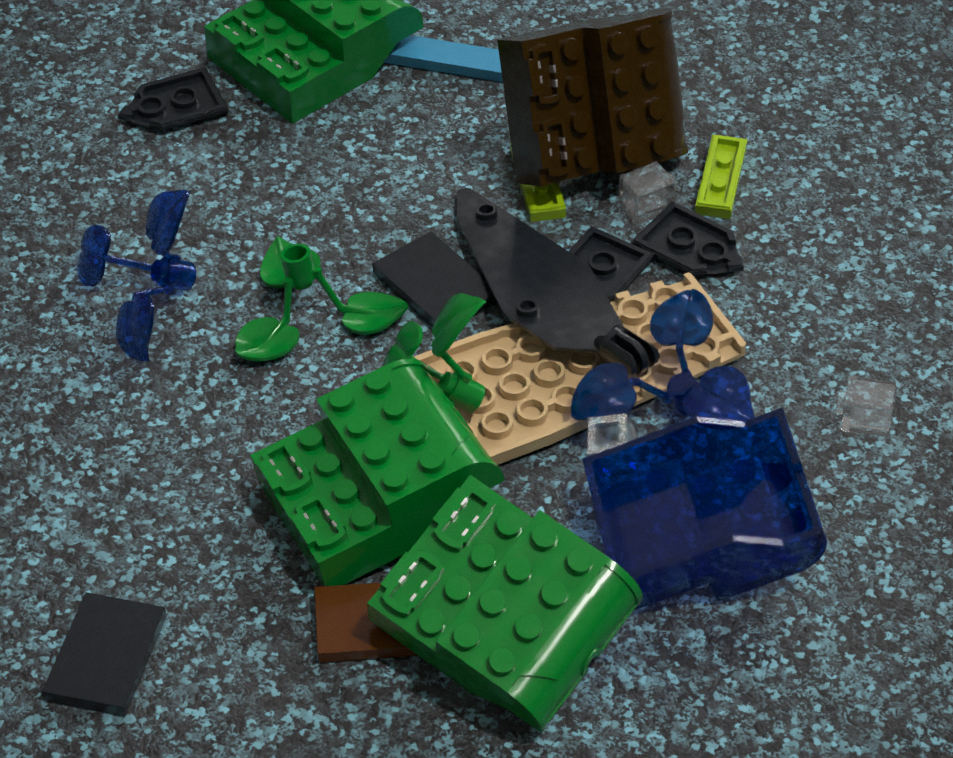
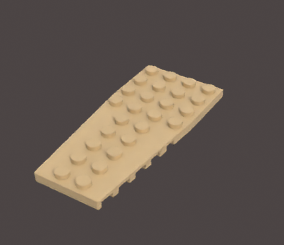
[414,273,746,465]

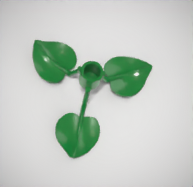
[235,236,408,361]
[382,293,486,414]

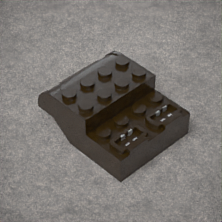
[497,8,689,187]

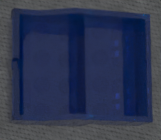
[582,407,827,610]

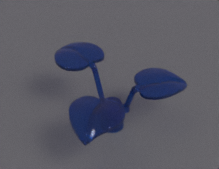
[77,190,196,362]
[571,289,755,426]

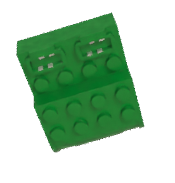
[204,0,424,124]
[250,359,505,586]
[367,475,643,733]

